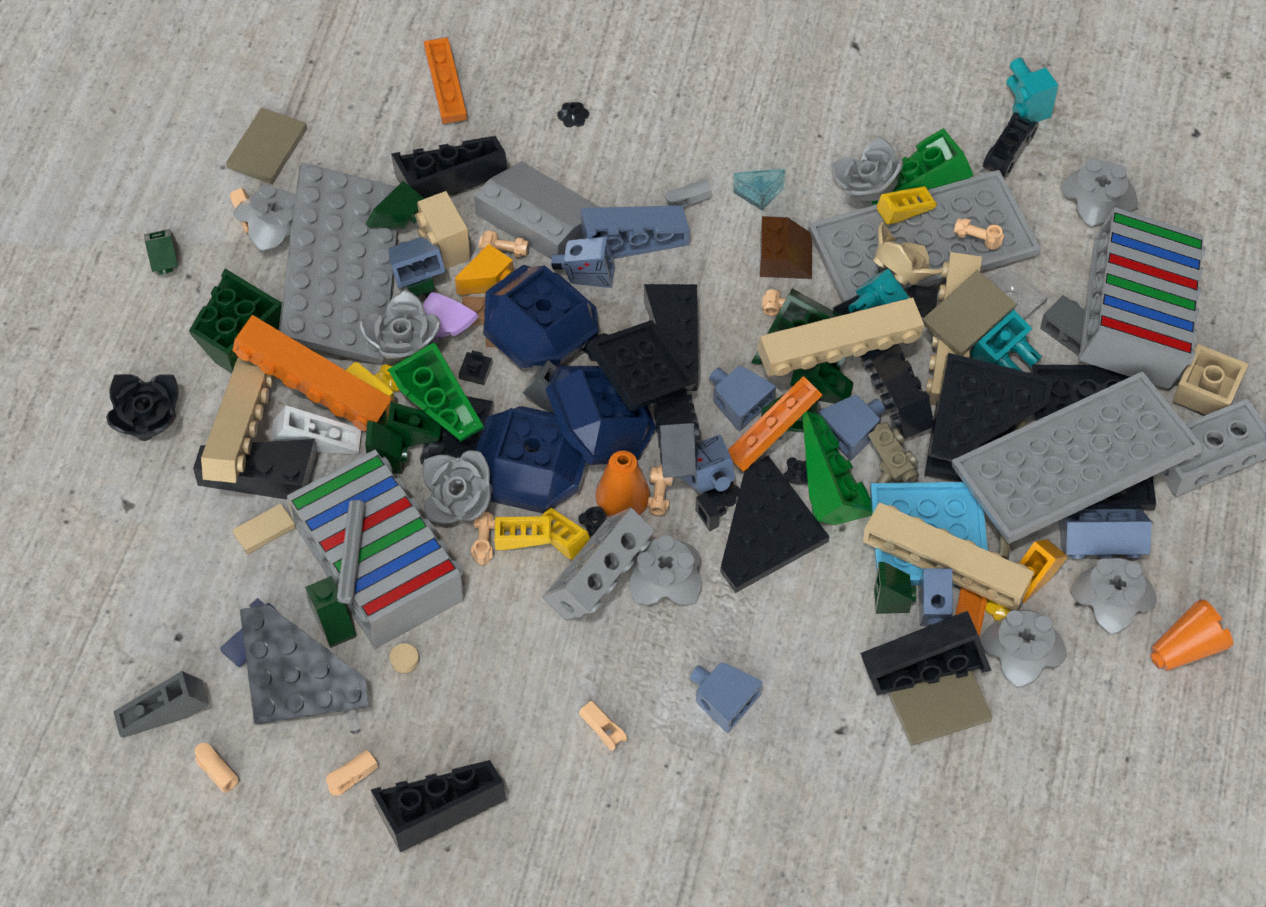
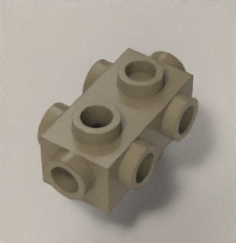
[868,422,919,483]

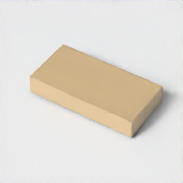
[232,503,295,555]

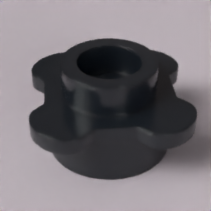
[784,457,808,485]
[578,506,606,536]

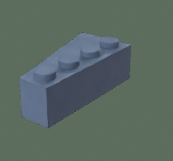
[581,205,690,259]

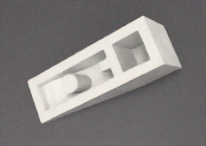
[271,405,361,454]

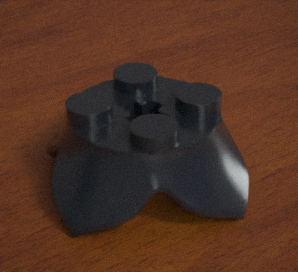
[106,374,179,441]

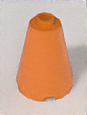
[595,451,650,517]
[1150,599,1234,671]

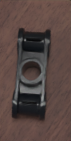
[983,112,1039,178]

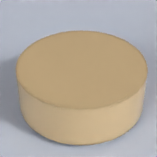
[390,643,419,673]

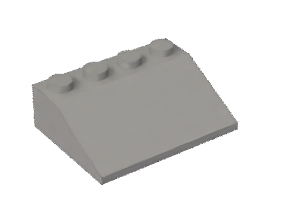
[474,161,601,259]

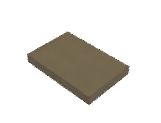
[226,107,307,184]
[922,270,1017,356]
[889,671,992,746]

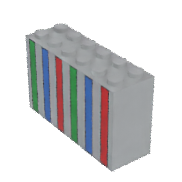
[1079,207,1205,389]
[287,450,465,649]

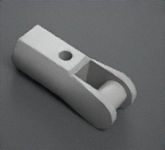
[665,179,711,208]

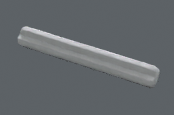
[337,500,365,604]

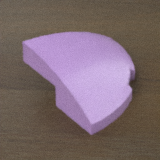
[423,292,478,344]

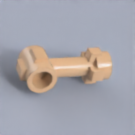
[954,218,1004,250]
[478,231,529,258]
[762,290,812,316]
[647,465,673,516]
[471,512,495,565]

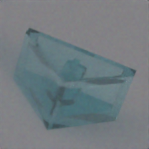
[733,169,785,211]

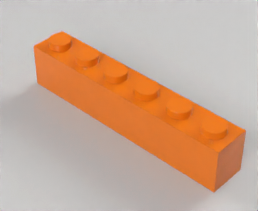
[232,315,393,431]

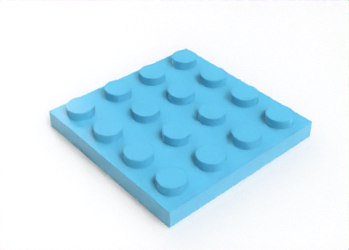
[870,482,988,585]

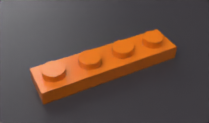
[423,37,467,124]
[728,376,822,472]

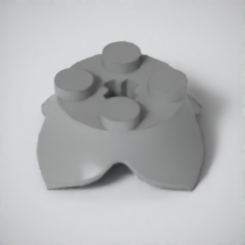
[831,136,903,202]
[1060,158,1138,227]
[233,185,296,252]
[359,289,441,361]
[423,450,493,524]
[629,535,701,605]
[1070,558,1157,635]
[980,609,1067,688]

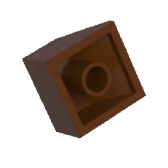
[759,216,812,279]

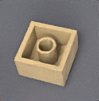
[415,191,470,270]
[1173,344,1249,415]

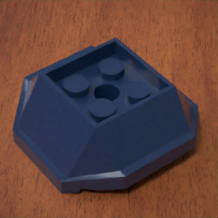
[483,265,598,368]
[545,366,656,465]
[476,406,587,514]

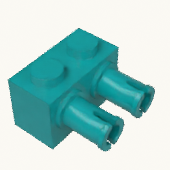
[1006,57,1059,122]
[848,269,919,313]
[970,310,1043,371]

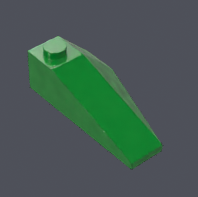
[871,128,974,205]
[388,342,484,442]
[802,411,872,525]

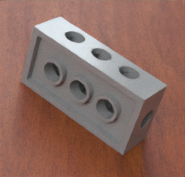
[1160,398,1266,496]
[542,508,655,620]

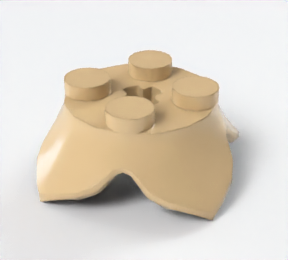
[873,221,944,285]

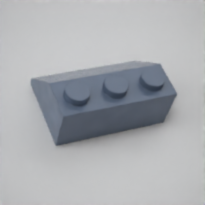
[1058,509,1152,559]

